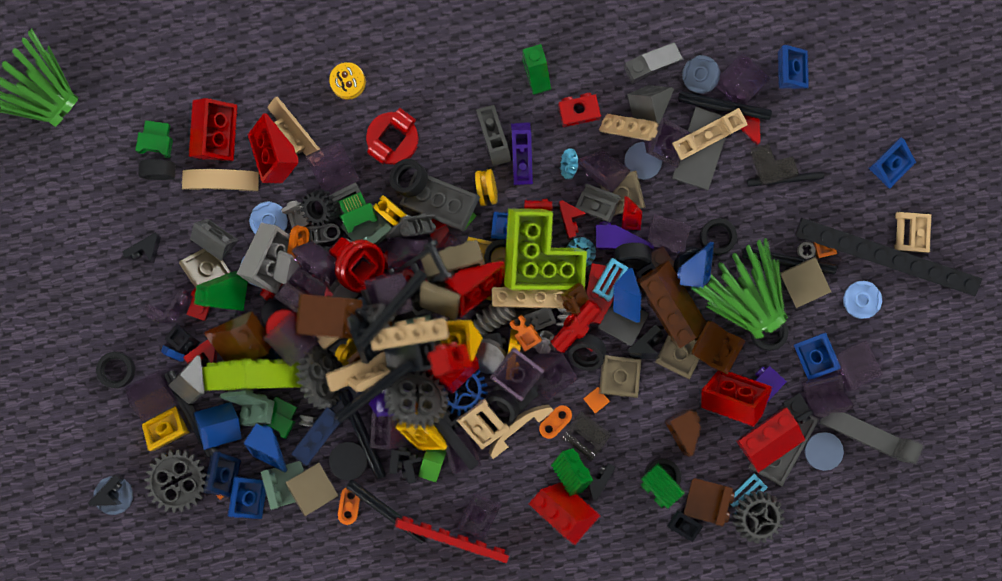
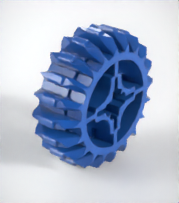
[438,370,488,416]

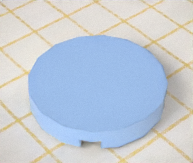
[249,201,288,234]
[843,281,882,319]

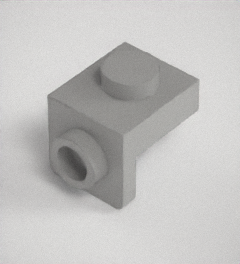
[281,201,312,228]

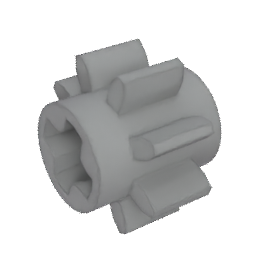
[533,331,555,354]

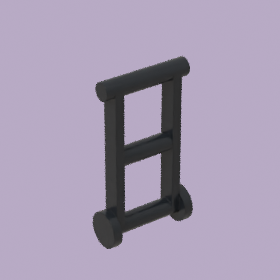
[387,240,454,305]

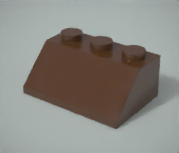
[664,410,701,456]

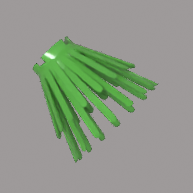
[0,28,79,127]
[691,238,788,339]

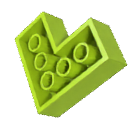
[504,208,587,290]
[202,360,302,391]

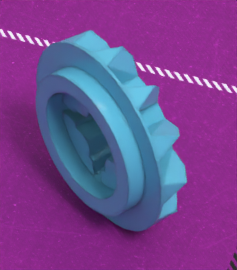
[560,149,578,179]
[566,237,596,267]

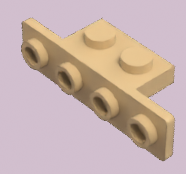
[268,97,324,165]
[599,114,658,141]
[492,287,567,308]
[371,317,449,350]
[326,350,391,392]

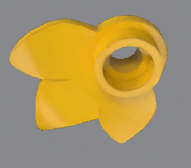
[335,339,357,366]

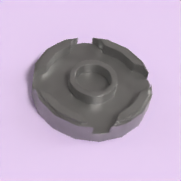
[475,339,507,374]

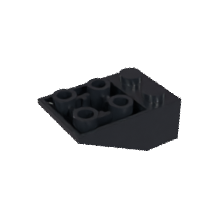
[384,339,442,372]

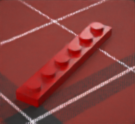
[395,516,509,563]

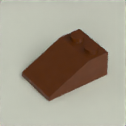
[295,294,363,339]
[204,311,273,362]

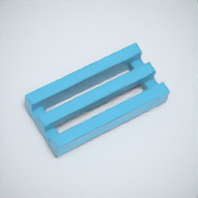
[592,258,628,301]
[729,473,768,511]

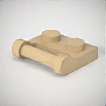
[894,212,931,253]
[458,399,509,449]

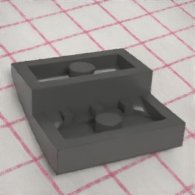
[598,300,649,347]

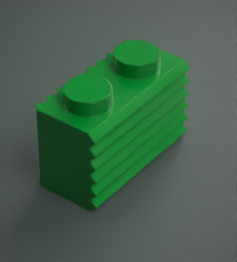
[551,448,594,496]
[640,463,685,509]

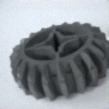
[732,490,785,544]

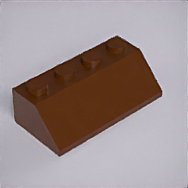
[637,260,707,348]

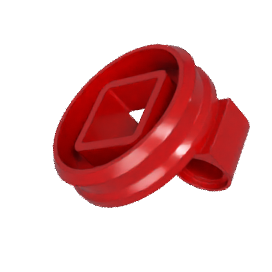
[366,108,418,165]
[328,237,385,293]

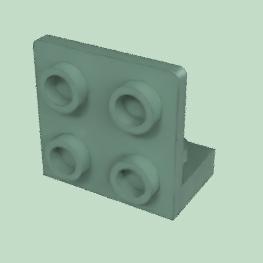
[341,204,392,245]
[220,389,275,426]
[261,461,304,510]

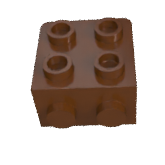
[692,320,746,375]
[684,478,735,526]

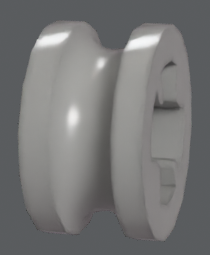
[797,242,816,259]
[299,415,317,427]

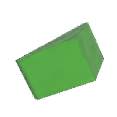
[418,445,449,483]

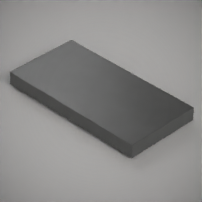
[672,107,726,191]
[399,171,480,232]
[748,400,819,487]

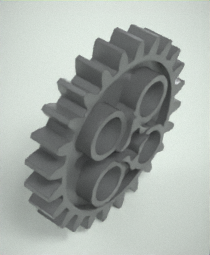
[296,346,344,409]
[384,371,449,430]
[144,450,207,513]

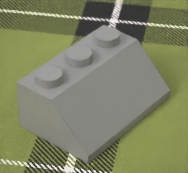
[237,222,290,294]

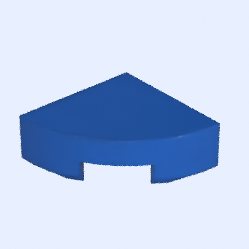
[161,345,185,362]

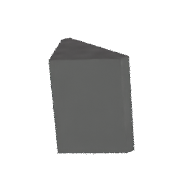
[627,85,674,124]
[190,219,238,261]
[168,356,204,404]

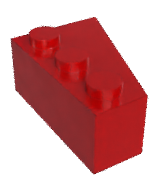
[583,263,622,325]

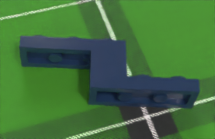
[291,385,366,466]

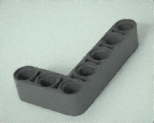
[820,406,924,464]

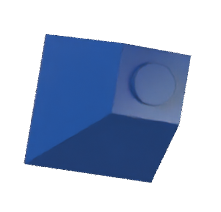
[678,242,714,288]
[244,424,287,473]

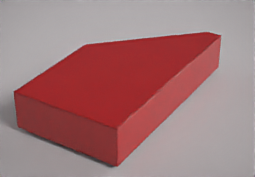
[741,115,761,145]
[621,196,642,230]

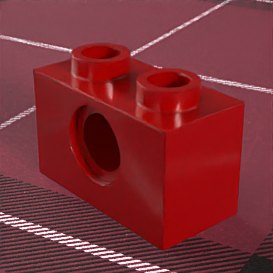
[558,93,601,127]
[428,342,472,377]

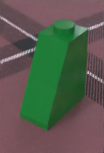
[522,44,551,95]
[194,271,248,311]

